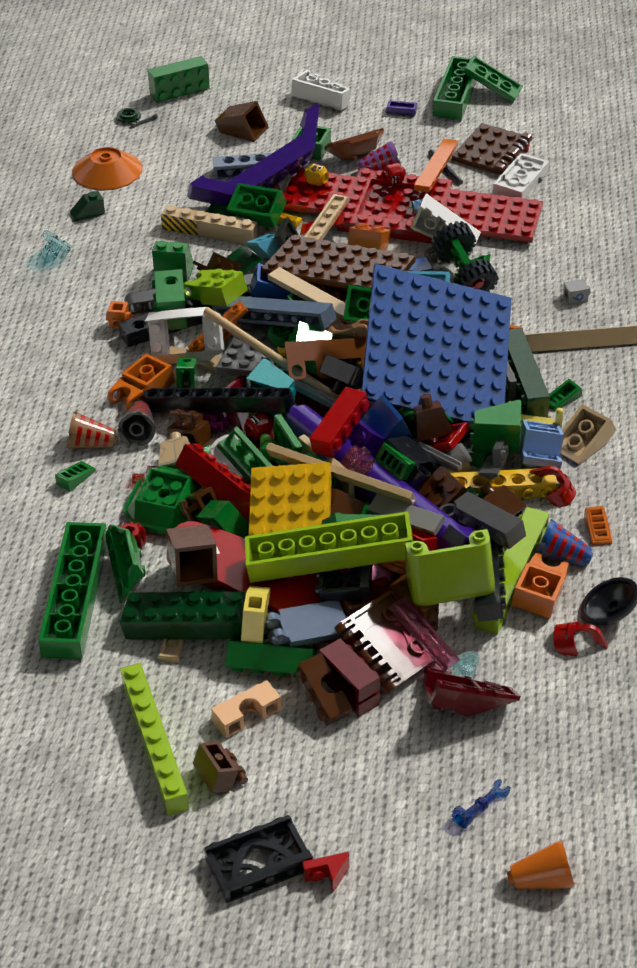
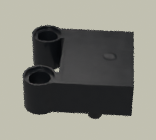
[319,355,363,394]
[376,435,442,491]

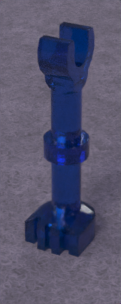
[451,779,511,828]

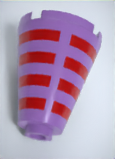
[357,141,401,171]

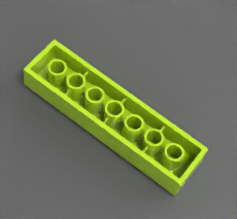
[245,511,413,583]

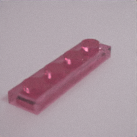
[388,597,460,672]

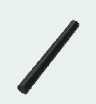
[428,149,463,185]

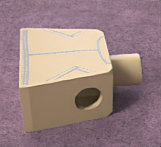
[158,432,191,470]

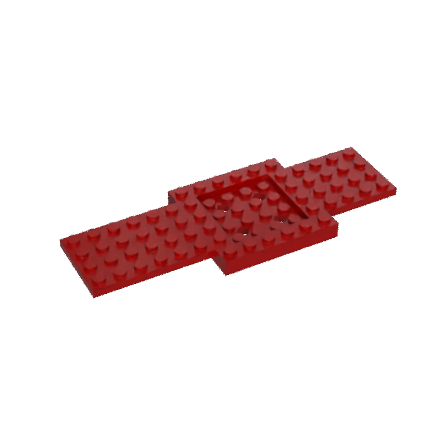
[284,168,543,244]

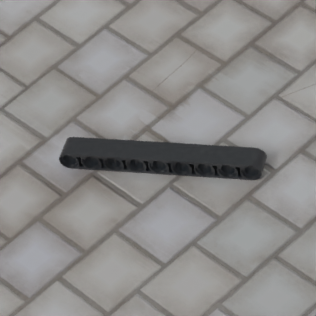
[143,388,296,413]

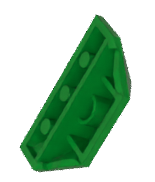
[105,525,145,604]

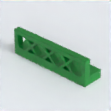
[216,427,273,485]

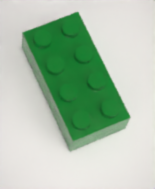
[147,56,210,103]

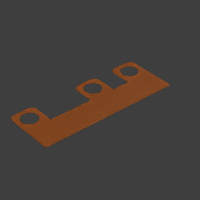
[285,338,366,380]

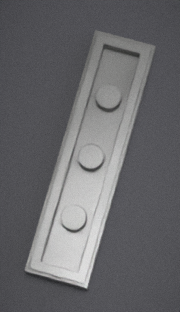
[367,494,445,536]

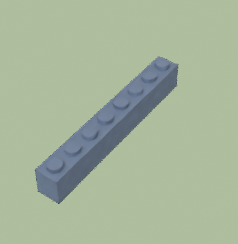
[212,296,337,330]

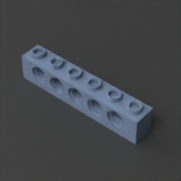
[213,153,307,180]

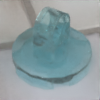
[41,230,72,263]

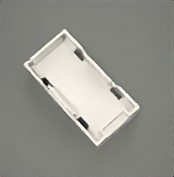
[493,153,549,199]

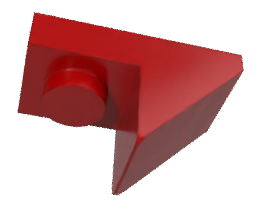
[302,851,349,892]

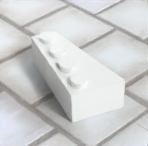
[291,70,350,111]
[411,194,481,255]

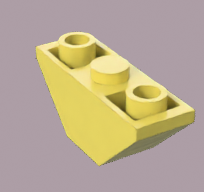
[241,586,271,644]

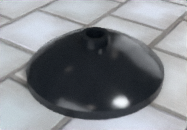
[581,577,637,626]

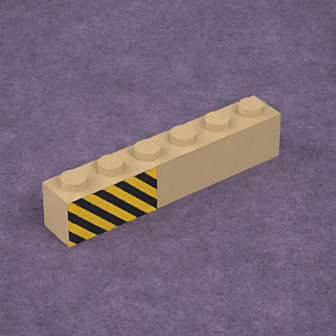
[161,205,258,245]

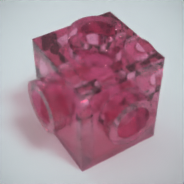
[340,445,375,475]

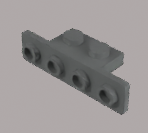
[479,439,509,479]

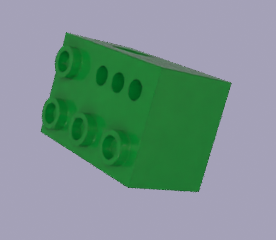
[151,269,187,330]

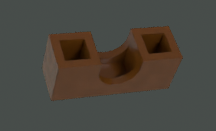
[296,653,353,726]

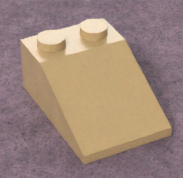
[560,404,617,465]

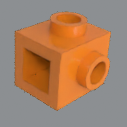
[106,301,132,329]

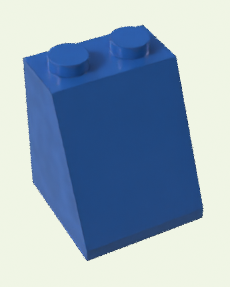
[361,395,413,458]

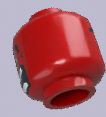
[381,163,406,186]
[244,413,273,440]

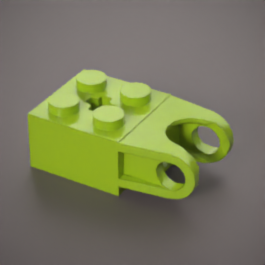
[183,269,248,306]

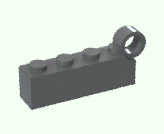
[439,491,526,549]

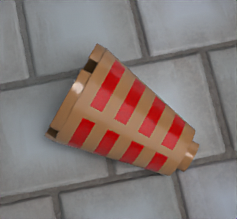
[66,412,119,449]

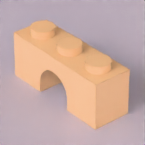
[211,680,281,738]

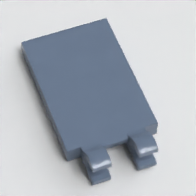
[266,600,351,647]

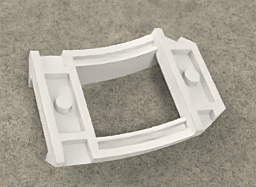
[145,307,224,364]

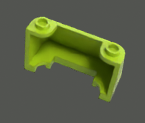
[405,529,495,606]

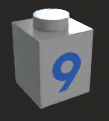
[563,279,591,305]

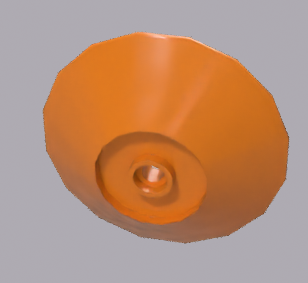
[72,147,143,190]

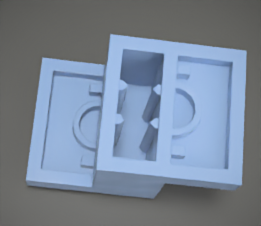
[519,420,564,469]

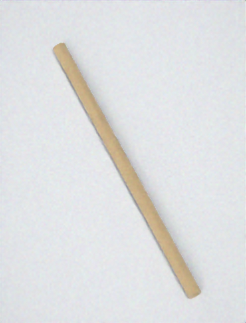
[203,307,340,399]

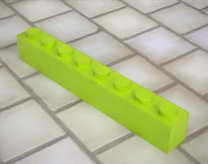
[472,507,549,635]
[120,663,189,816]

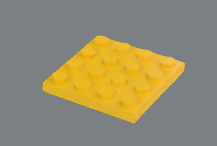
[249,462,331,536]

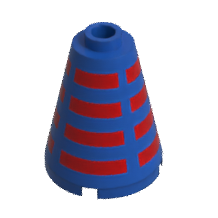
[537,520,593,566]

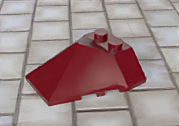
[423,666,521,717]

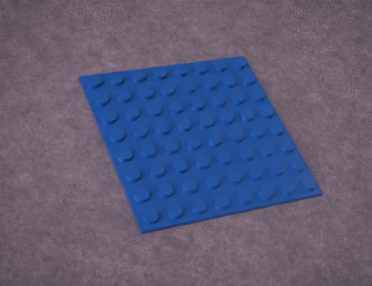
[361,264,512,423]

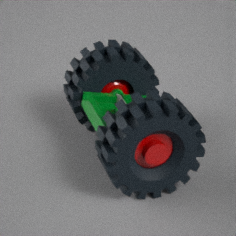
[431,221,499,292]

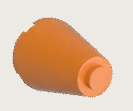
[506,841,574,889]

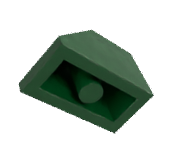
[70,191,105,222]

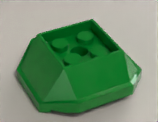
[123,466,204,535]

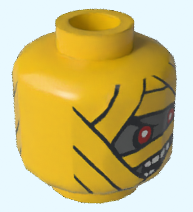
[304,164,329,186]

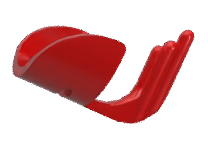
[529,466,576,507]
[553,621,608,656]

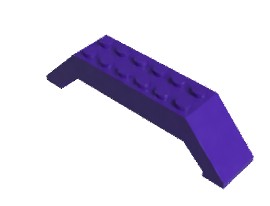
[187,103,319,206]

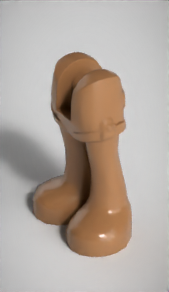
[323,315,368,339]

